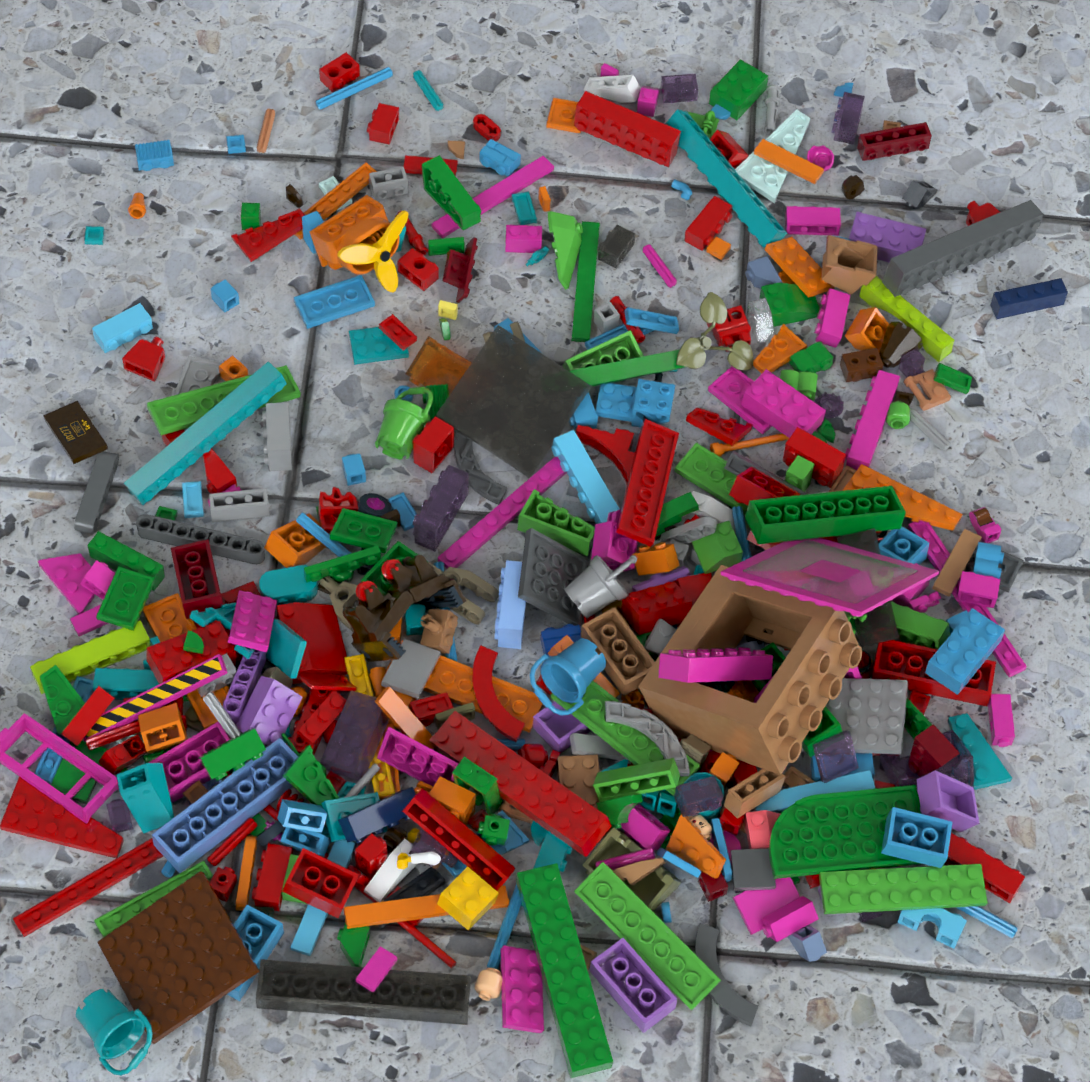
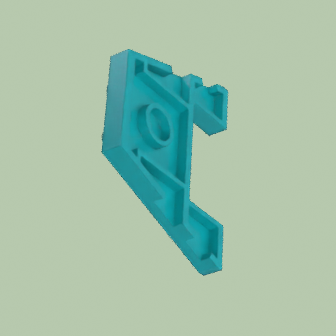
[190,602,255,659]

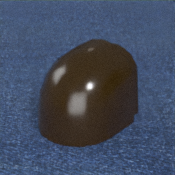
[841,175,865,200]

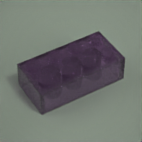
[413,465,469,552]
[320,690,389,780]

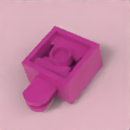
[591,510,638,572]

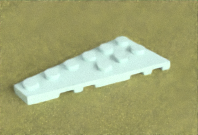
[735,110,811,203]

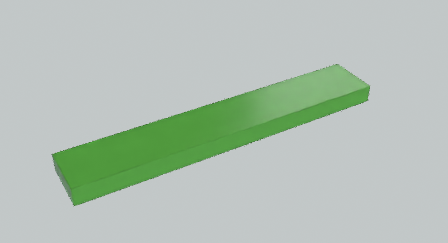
[94,861,213,938]

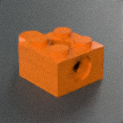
[414,776,476,826]

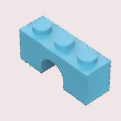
[898,908,967,949]

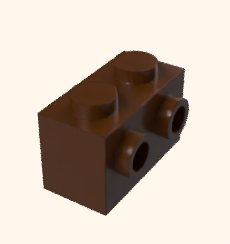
[840,348,884,382]

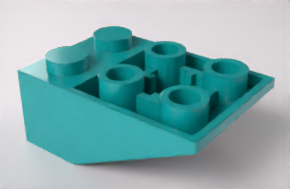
[117,763,174,833]

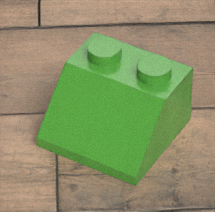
[691,521,743,574]

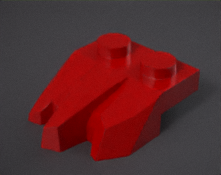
[318,487,358,534]

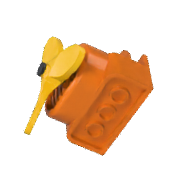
[309,195,409,293]

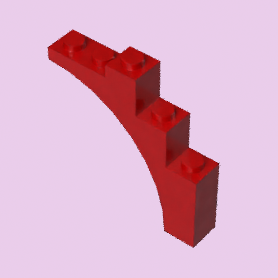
[576,425,635,485]

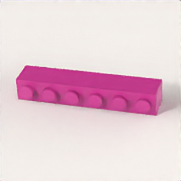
[845,370,900,470]

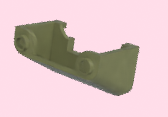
[582,827,682,911]

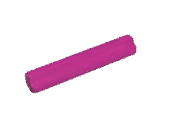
[643,244,677,288]
[595,848,655,870]

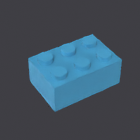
[881,807,952,868]

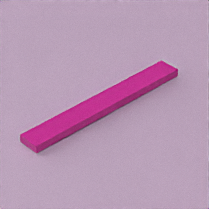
[431,156,554,238]

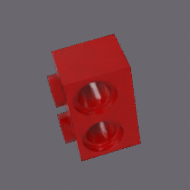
[319,52,360,93]

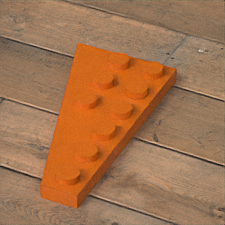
[842,464,963,531]

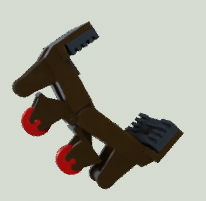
[342,555,466,662]

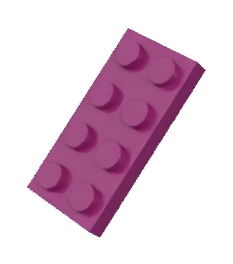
[708,366,772,434]
[228,590,277,653]
[501,945,544,1033]

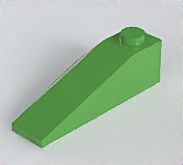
[548,211,583,290]

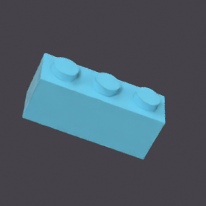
[92,303,153,353]

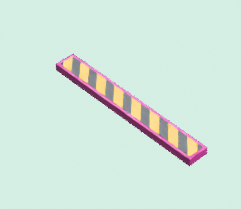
[84,654,228,742]

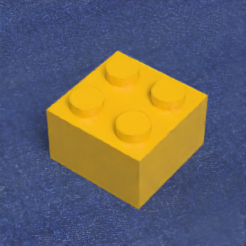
[437,866,499,931]

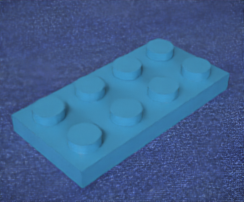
[294,275,375,329]

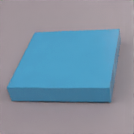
[656,848,701,878]

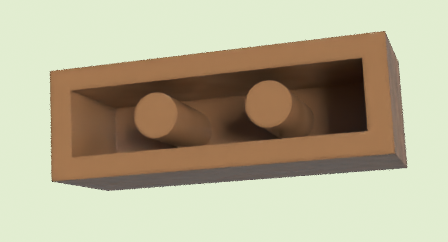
[724,769,786,819]

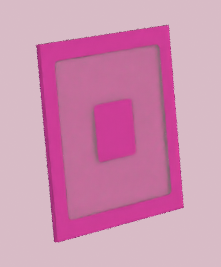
[721,538,939,617]

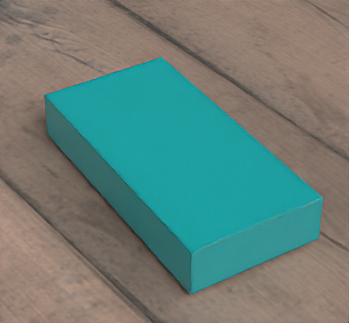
[512,192,537,225]

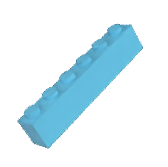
[551,430,620,524]

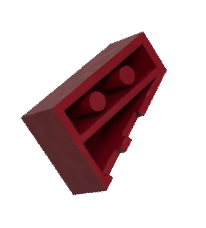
[908,724,960,778]

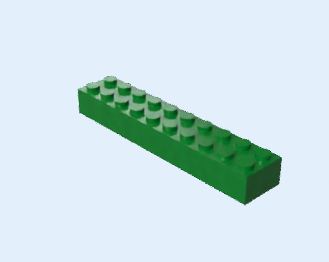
[516,863,613,1079]

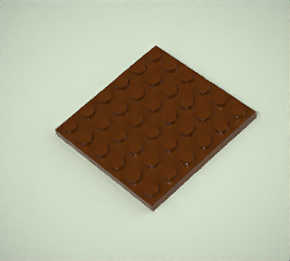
[97,871,260,1044]

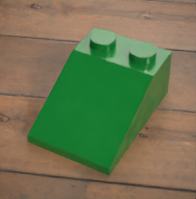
[759,283,820,328]

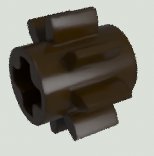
[383,826,408,852]

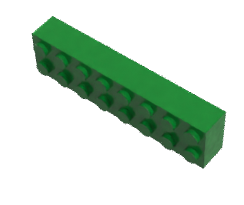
[745,486,906,544]

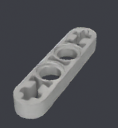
[660,516,717,544]

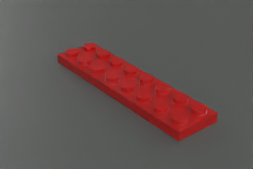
[616,419,679,547]

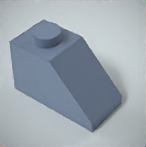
[745,256,783,289]
[787,925,827,962]

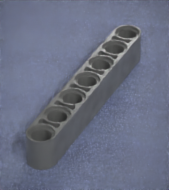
[136,514,265,565]

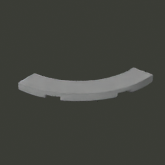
[605,701,690,776]

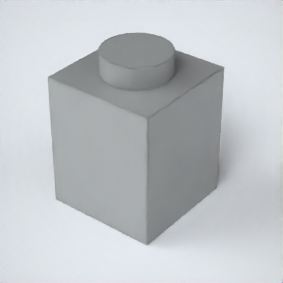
[594,302,620,334]

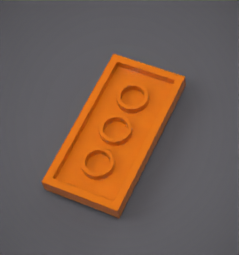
[764,237,835,298]

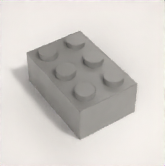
[262,402,292,471]

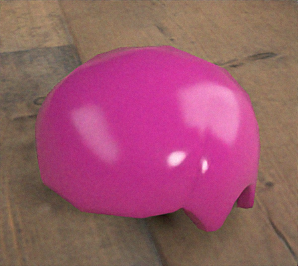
[807,145,834,171]

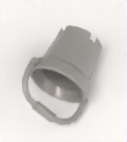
[564,555,637,619]

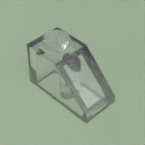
[746,298,775,343]

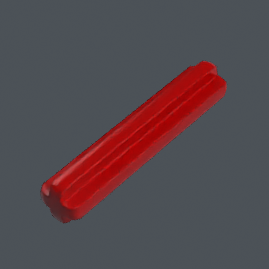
[86,720,141,750]
[207,818,257,866]

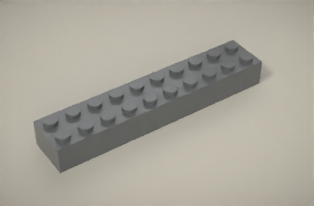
[882,200,1044,297]

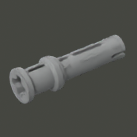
[764,85,781,134]

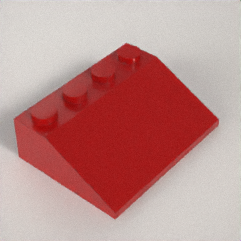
[277,602,348,684]

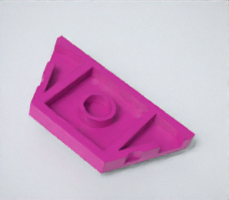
[38,553,94,614]

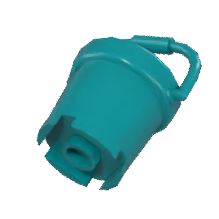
[76,989,153,1076]

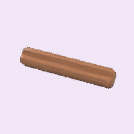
[256,109,275,153]

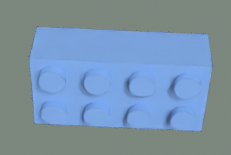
[494,560,526,649]

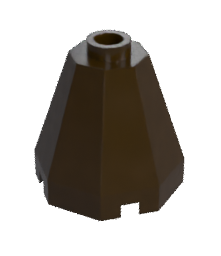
[879,322,923,368]

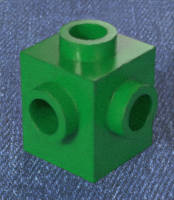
[478,814,510,846]

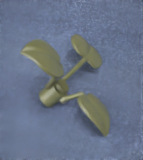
[676,292,754,371]

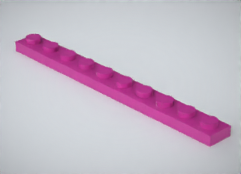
[438,456,567,569]
[908,520,1027,677]

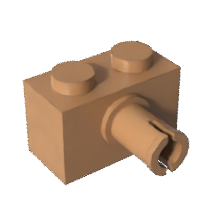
[420,609,458,654]

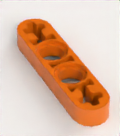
[236,836,257,911]

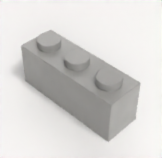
[209,488,270,522]

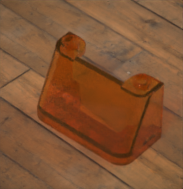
[405,336,496,413]

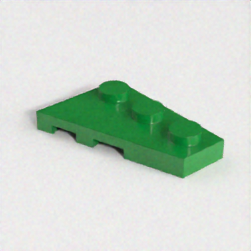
[39,665,85,736]
[282,745,339,806]

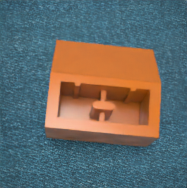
[138,703,188,754]

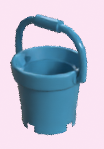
[530,638,606,715]

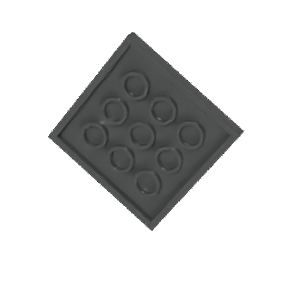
[518,528,589,626]

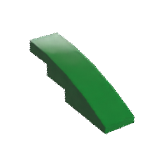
[637,492,699,544]

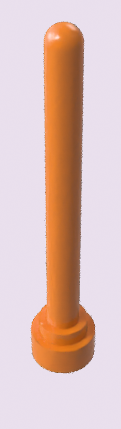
[710,433,789,457]

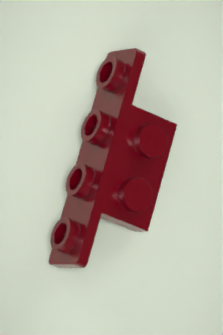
[442,237,478,303]

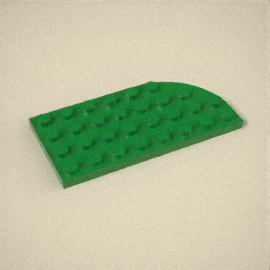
[769,785,922,879]

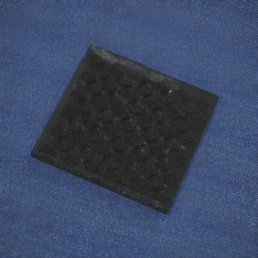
[436,325,592,478]

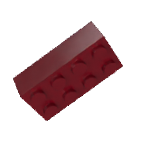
[170,539,223,619]

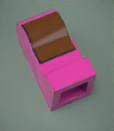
[969,507,1002,543]

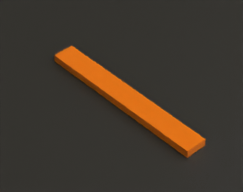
[343,885,509,929]

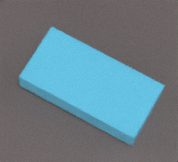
[182,481,204,518]

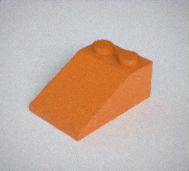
[264,513,330,568]

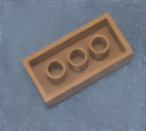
[581,607,655,697]
[557,755,599,810]

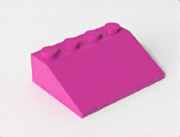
[377,727,459,786]

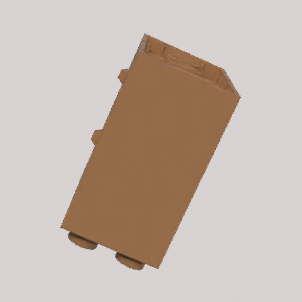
[638,565,862,775]

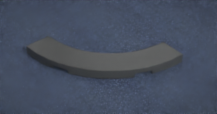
[454,419,507,505]
[695,923,758,1027]

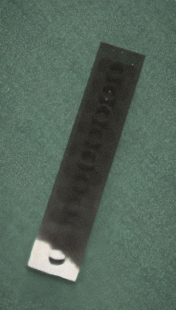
[256,959,471,1025]

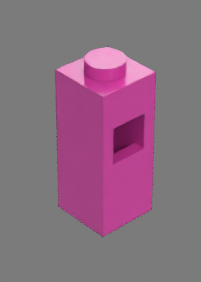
[988,694,1015,747]
[761,896,819,942]

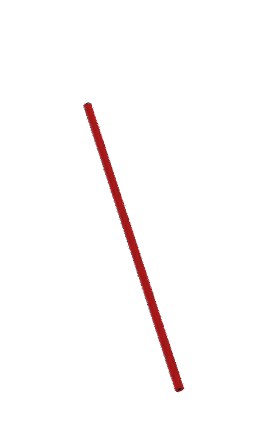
[225,771,457,969]

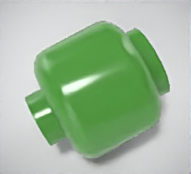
[886,401,910,429]

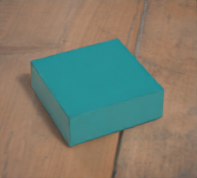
[84,226,105,245]

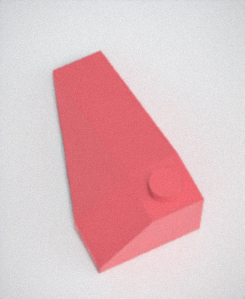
[744,810,780,849]

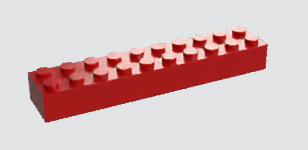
[429,711,612,857]

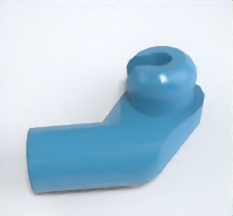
[671,179,693,200]

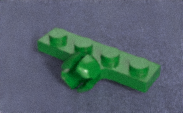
[304,546,381,583]

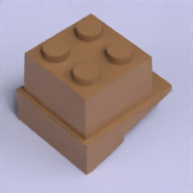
[822,235,877,295]

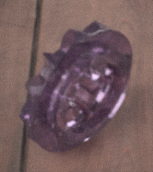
[815,392,844,419]

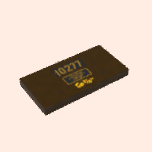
[43,401,108,464]

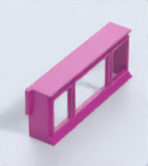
[0,713,119,824]

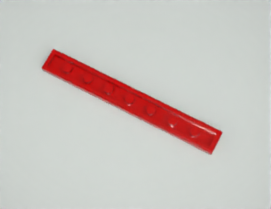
[13,838,163,937]

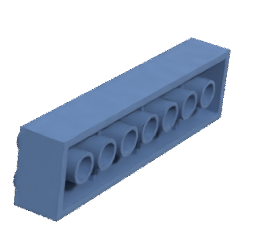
[152,738,298,873]

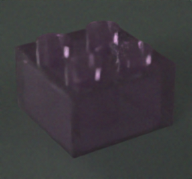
[831,92,865,145]

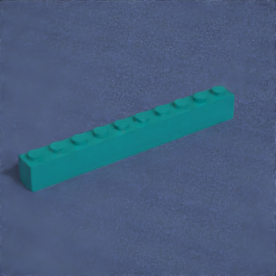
[665,109,787,248]
[124,362,287,505]

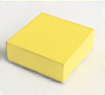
[438,300,458,320]

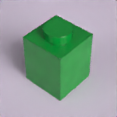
[241,203,261,230]

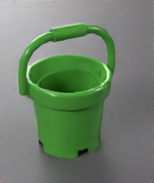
[375,387,433,460]

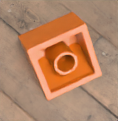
[845,307,889,352]

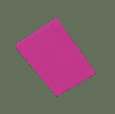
[732,877,800,935]

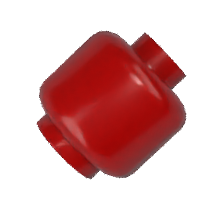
[517,743,548,769]

